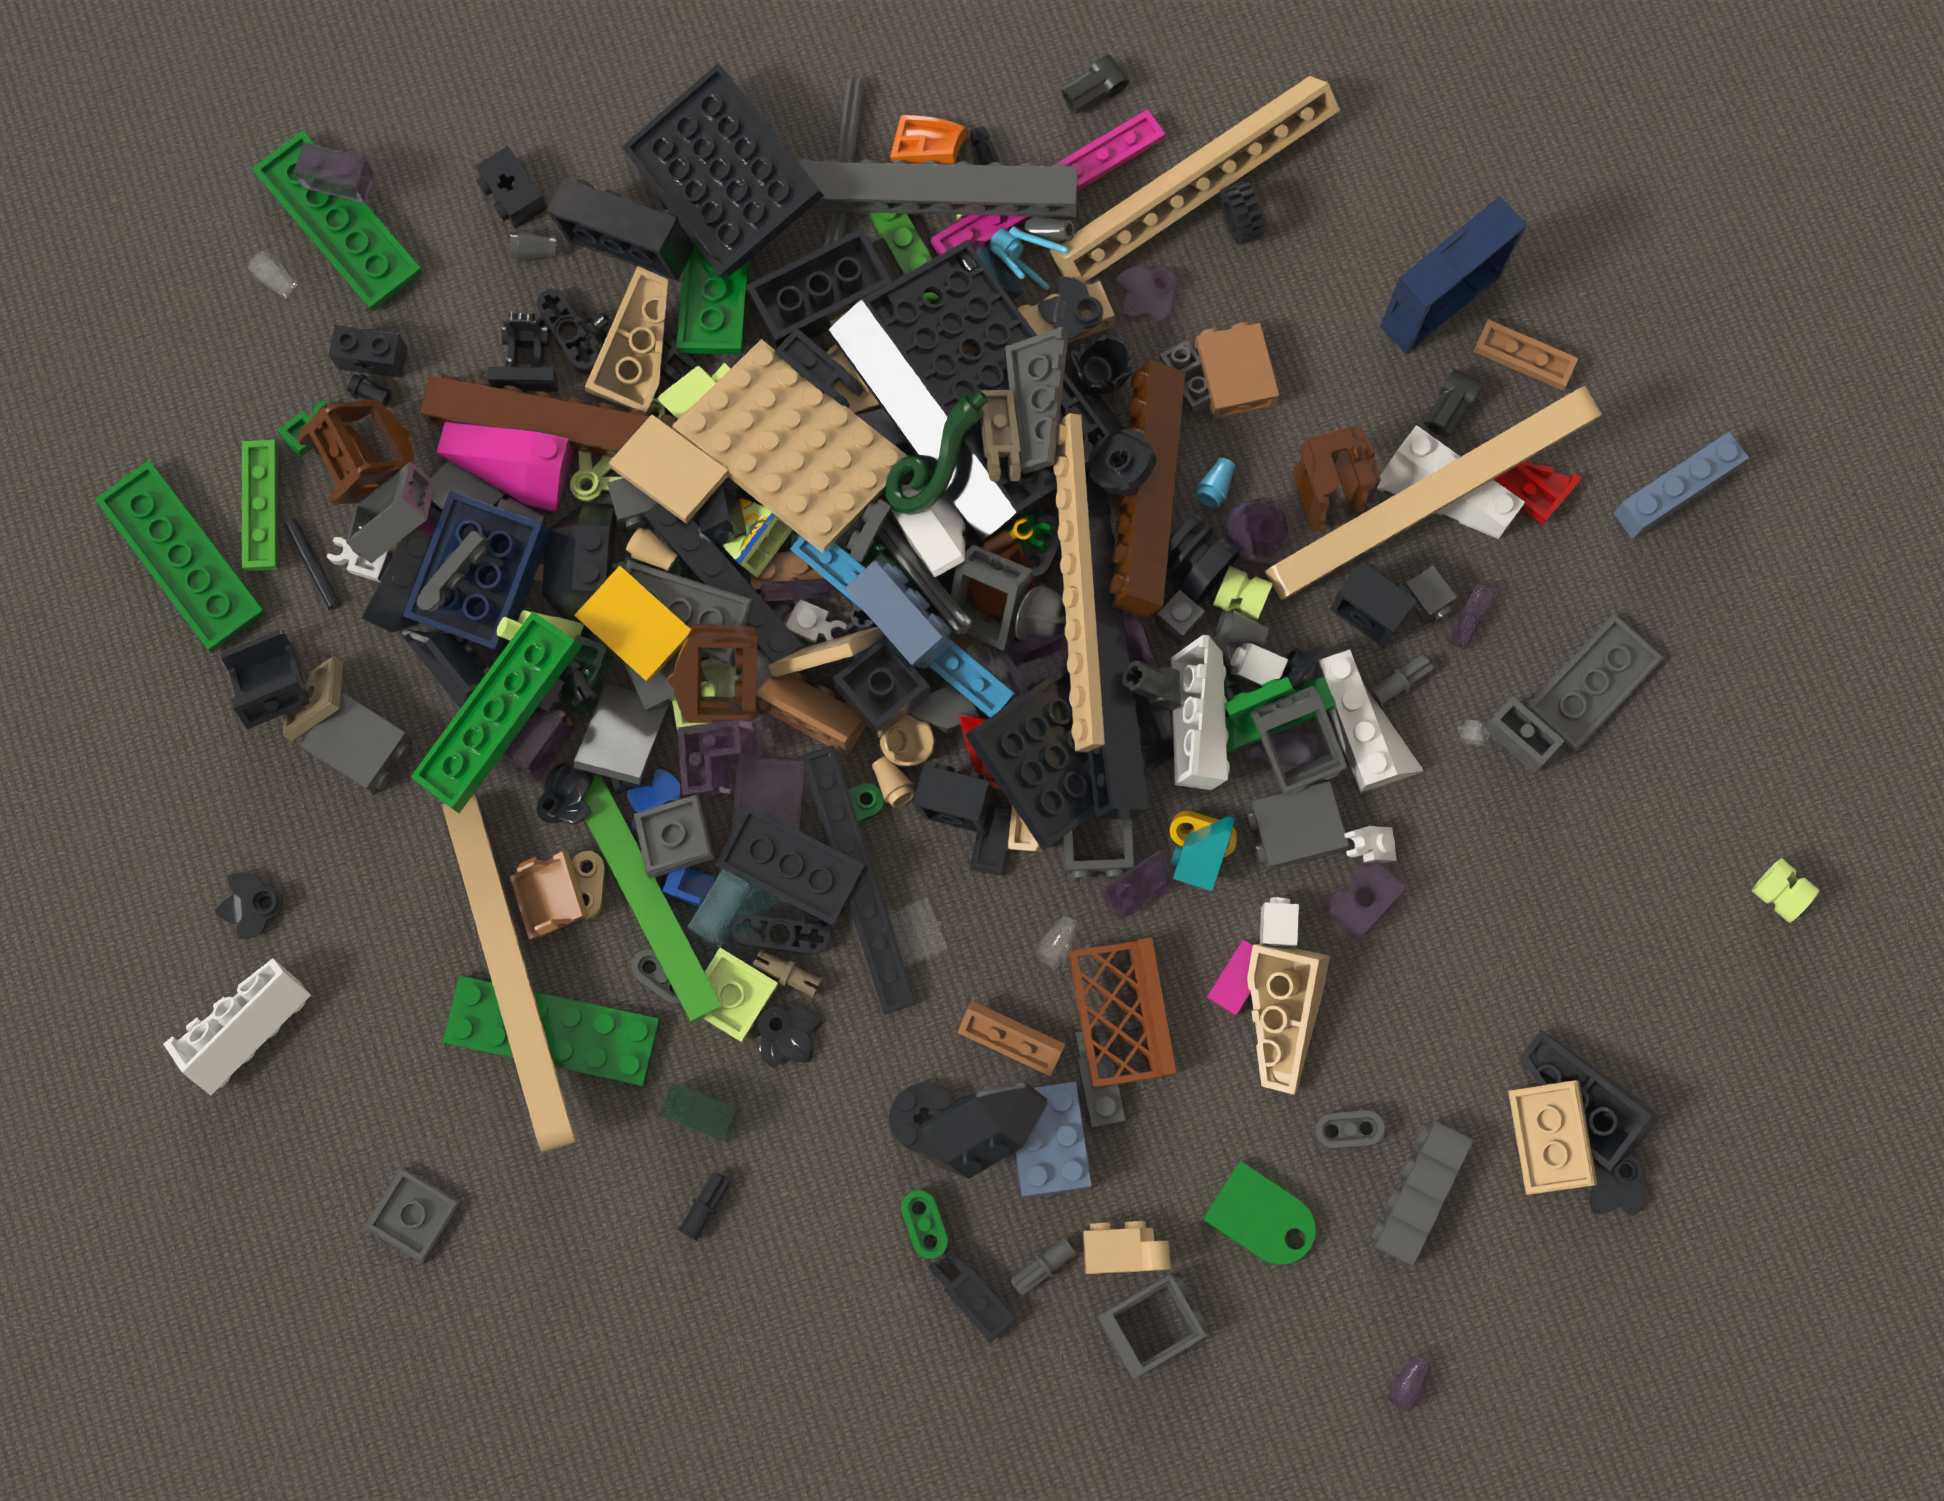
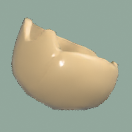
[880,715,935,766]

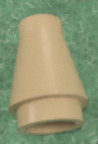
[626,527,678,572]
[872,756,915,808]

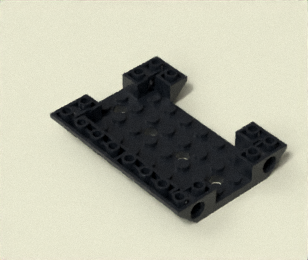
[828,240,1125,543]

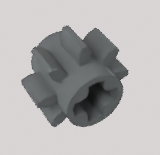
[843,602,878,633]

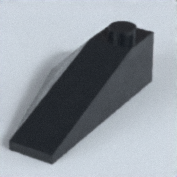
[1520,1030,1661,1171]

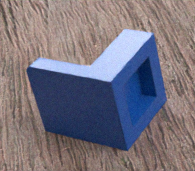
[662,867,715,910]

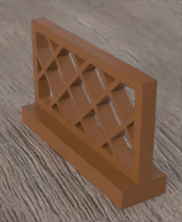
[1068,937,1177,1088]

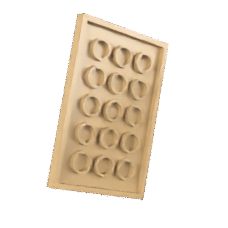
[672,339,907,554]

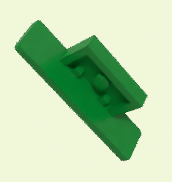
[1225,677,1336,754]

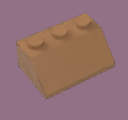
[756,672,866,757]

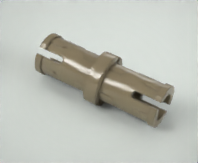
[752,949,823,998]

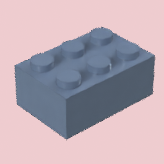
[844,560,955,669]
[1015,1082,1092,1198]

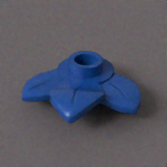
[627,769,682,831]

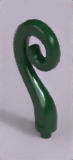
[885,391,989,515]

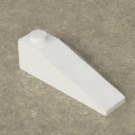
[883,484,965,577]

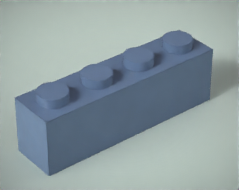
[1613,432,1749,539]

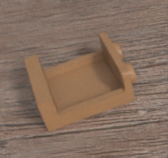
[1194,322,1279,420]

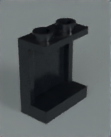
[221,629,310,730]

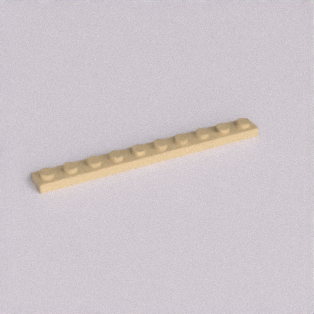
[1053,413,1105,752]

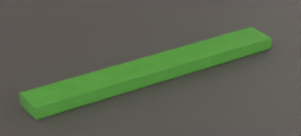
[583,774,722,1024]

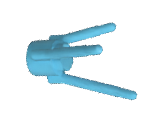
[989,226,1069,290]

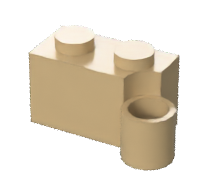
[1083,1221,1171,1274]

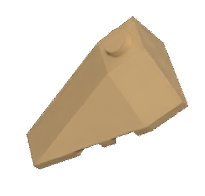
[585,266,668,413]
[1247,944,1330,1095]

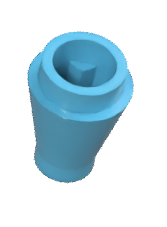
[1196,458,1236,509]

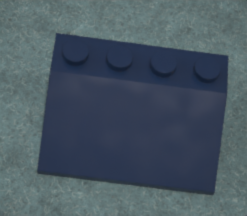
[403,491,552,653]

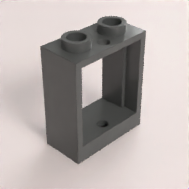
[346,462,435,563]
[945,545,1033,651]
[1250,686,1348,793]
[1063,820,1134,880]
[1096,1274,1208,1380]

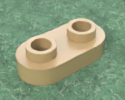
[572,851,606,920]

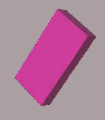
[1206,940,1253,1016]

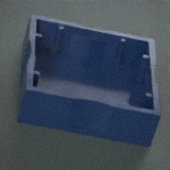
[1380,196,1527,354]

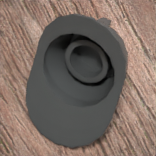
[1015,583,1066,640]

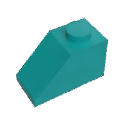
[1170,816,1235,891]

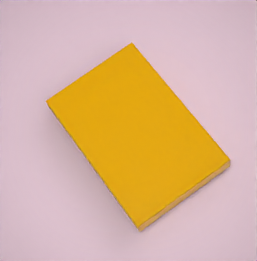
[574,566,690,683]

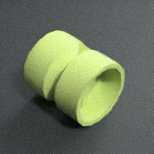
[1213,566,1273,621]
[1752,858,1819,923]

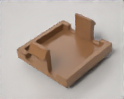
[510,851,588,940]

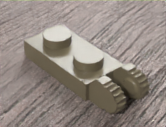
[980,390,1021,482]

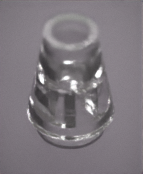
[247,250,297,298]
[1035,916,1080,968]

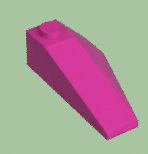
[436,422,573,513]

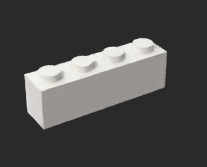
[1377,425,1525,539]
[1171,635,1230,790]
[1314,650,1424,793]
[164,959,311,1095]

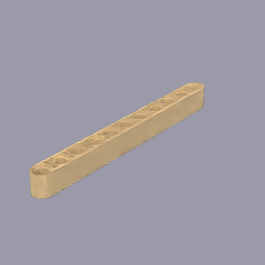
[1265,386,1602,601]
[442,794,576,1153]

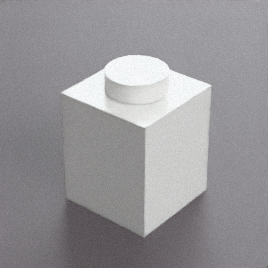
[1231,643,1288,687]
[1260,897,1299,948]

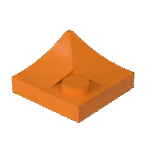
[890,115,968,165]

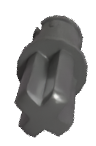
[1369,655,1433,707]
[1011,1237,1077,1295]

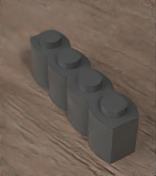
[1370,1121,1473,1266]

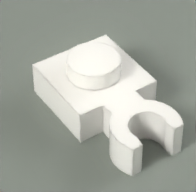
[327,537,392,582]
[786,599,847,644]
[1344,826,1397,863]

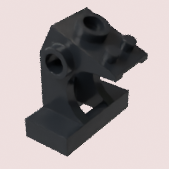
[487,313,559,391]

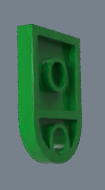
[1202,1161,1315,1265]

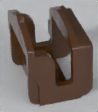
[297,399,415,505]
[1292,426,1381,533]
[668,624,757,724]

